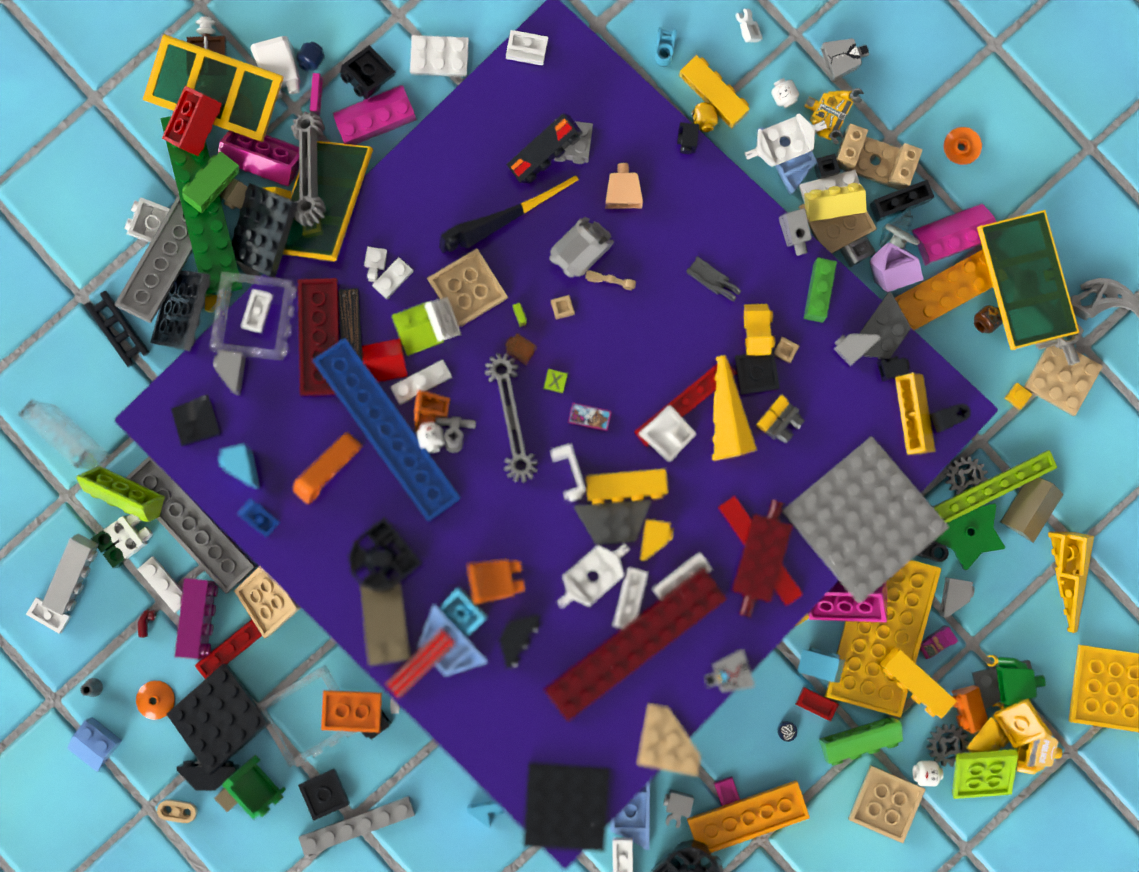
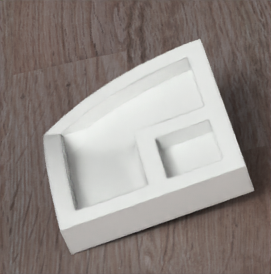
[638,406,696,462]

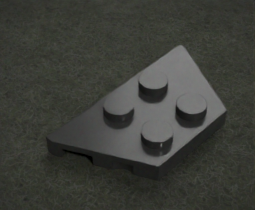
[859,292,911,360]
[574,500,651,545]

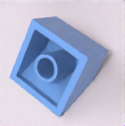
[67,717,122,772]

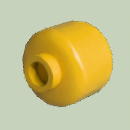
[692,102,718,132]

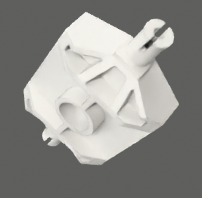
[745,113,827,167]
[557,544,629,609]

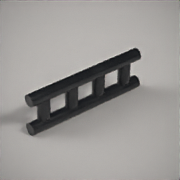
[84,291,150,367]

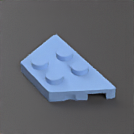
[757,128,817,195]
[418,605,488,676]
[610,782,650,850]

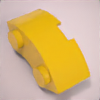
[744,304,775,355]

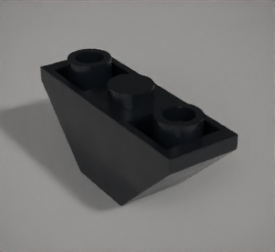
[499,615,542,669]
[177,760,239,791]

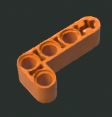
[293,432,363,505]

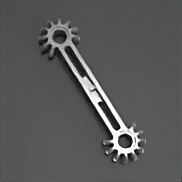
[291,111,326,227]
[485,353,538,483]

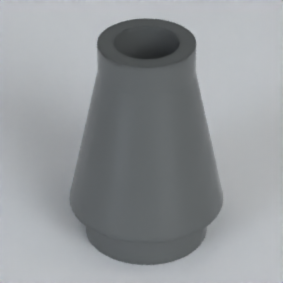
[80,678,103,697]

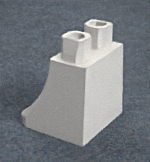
[250,36,301,99]

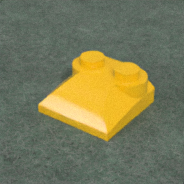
[966,717,1009,753]

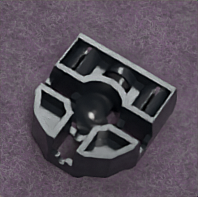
[348,517,423,593]
[651,840,723,872]

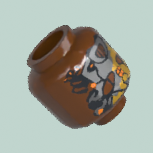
[974,305,1003,334]

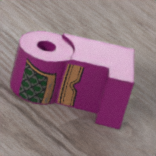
[920,625,959,659]

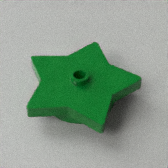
[934,504,1005,570]

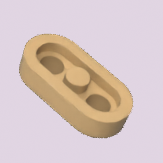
[157,799,198,823]

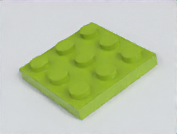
[952,749,1018,799]

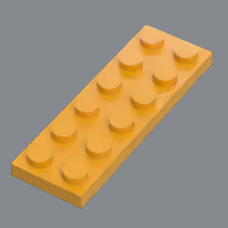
[895,249,1008,330]
[687,780,810,853]

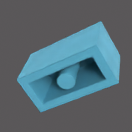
[797,647,845,683]

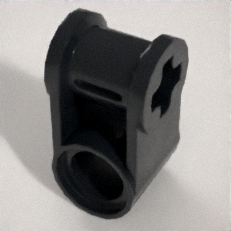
[930,404,971,433]
[917,541,949,562]

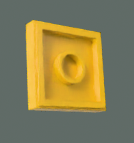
[993,699,1049,748]

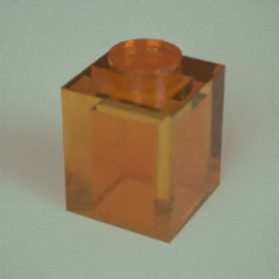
[505,333,536,366]

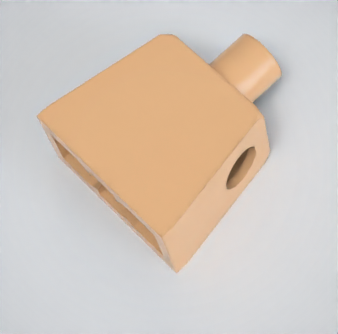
[605,163,643,209]

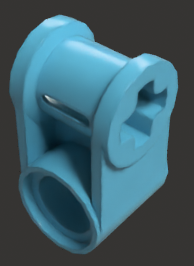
[655,27,677,67]

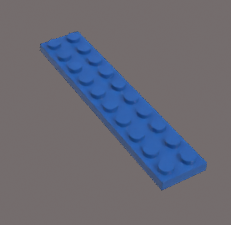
[312,338,461,522]

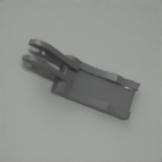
[686,256,741,301]

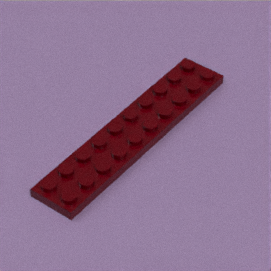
[543,567,727,722]

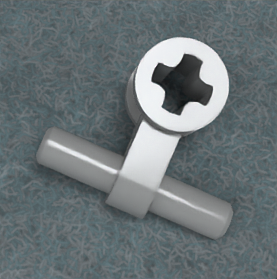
[436,417,476,453]

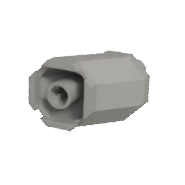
[549,217,614,277]

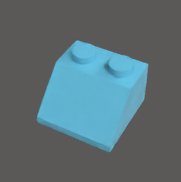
[219,445,260,489]

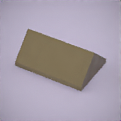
[1000,477,1063,543]

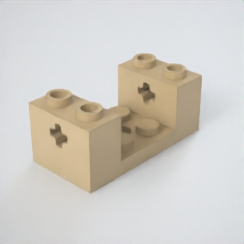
[836,123,923,190]

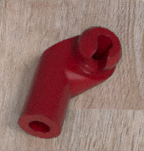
[137,609,156,638]

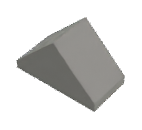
[841,237,876,267]

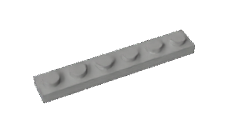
[298,796,415,856]

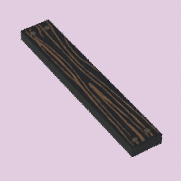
[339,288,363,362]

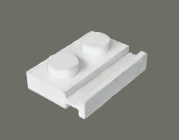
[506,30,548,66]
[425,297,461,342]

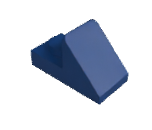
[237,499,280,537]

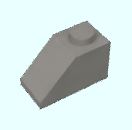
[834,334,881,366]
[214,350,246,395]
[939,578,975,617]

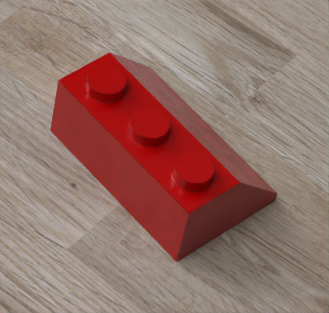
[162,86,222,156]

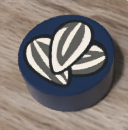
[777,721,798,742]

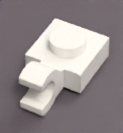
[736,9,763,42]
[364,247,387,282]

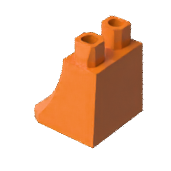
[468,560,525,605]

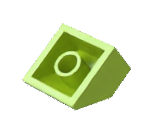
[392,302,444,356]

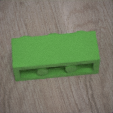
[182,151,240,213]
[803,258,837,323]

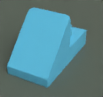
[467,801,504,828]

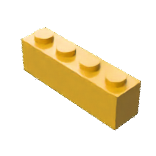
[679,55,750,129]
[586,469,668,504]
[879,647,957,719]

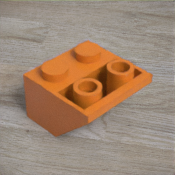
[952,685,988,733]

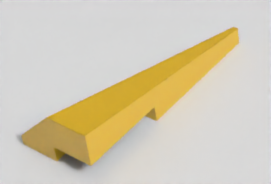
[712,355,757,460]
[1048,531,1094,633]

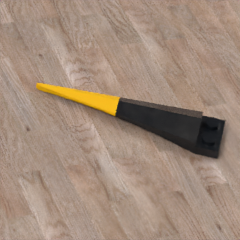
[439,176,579,253]

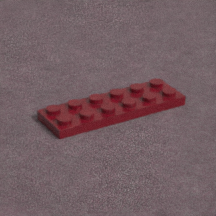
[298,278,339,396]

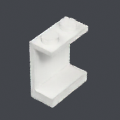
[551,444,585,502]

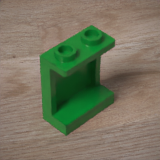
[222,754,286,820]

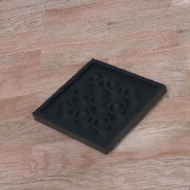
[231,183,298,278]
[150,271,210,351]
[166,663,270,775]
[523,763,610,852]

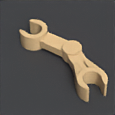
[585,271,636,290]

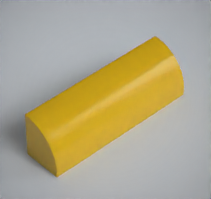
[895,373,935,454]

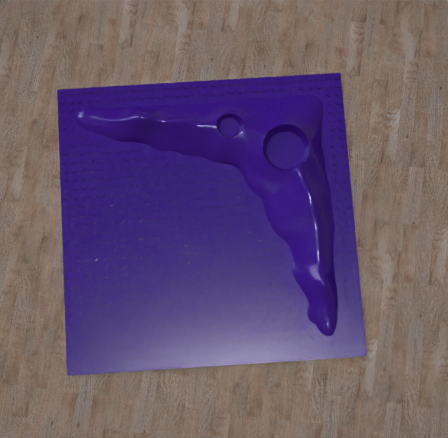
[115,0,998,869]

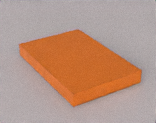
[321,690,382,733]

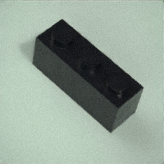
[870,180,934,222]

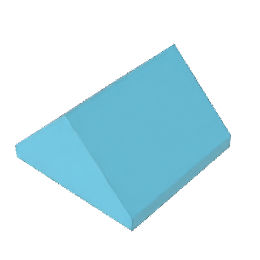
[439,588,488,638]

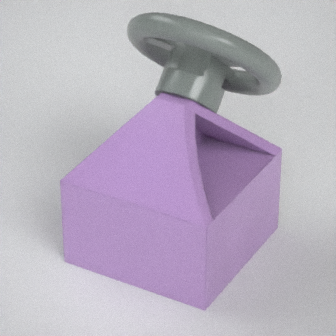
[869,223,923,292]

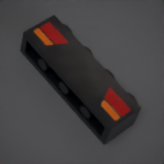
[506,113,583,183]

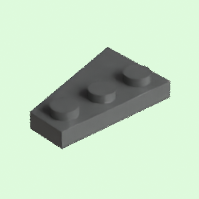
[972,660,1032,709]

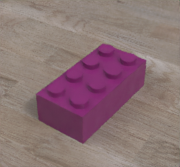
[174,578,218,659]

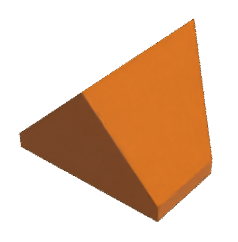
[414,390,450,433]

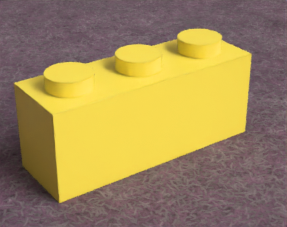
[804,183,867,222]

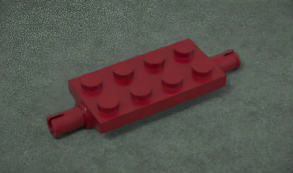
[732,500,793,618]

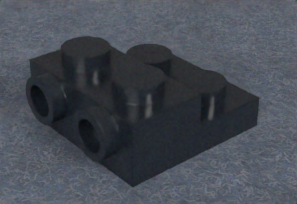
[340,45,395,99]

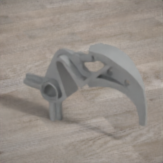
[1035,278,1139,365]

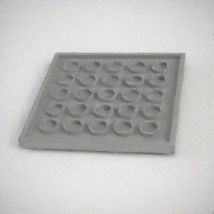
[781,436,949,603]

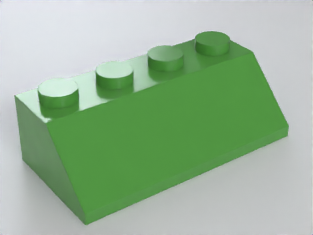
[819,716,903,765]

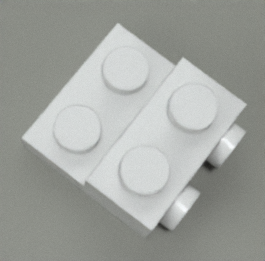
[124,197,170,242]

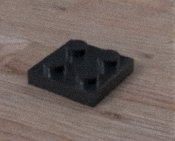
[734,350,780,395]
[298,768,350,821]

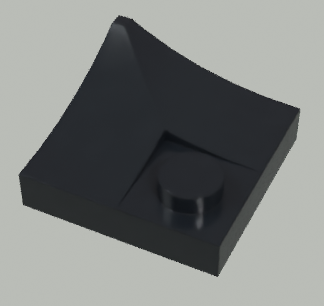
[171,394,221,447]

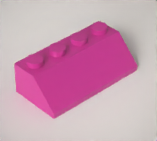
[333,85,417,145]
[218,127,299,186]
[912,203,1002,266]
[808,581,887,622]

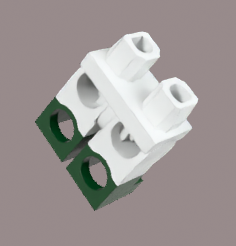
[91,514,153,568]

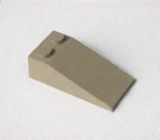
[360,580,411,665]

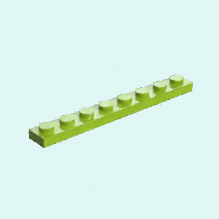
[933,450,1057,523]

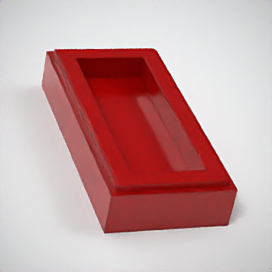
[795,687,839,722]

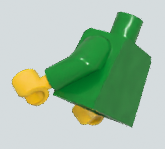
[987,655,1046,712]

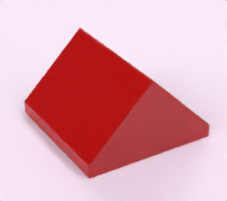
[362,339,408,383]

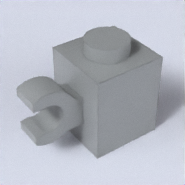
[663,789,694,828]

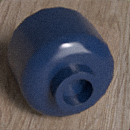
[296,42,324,71]

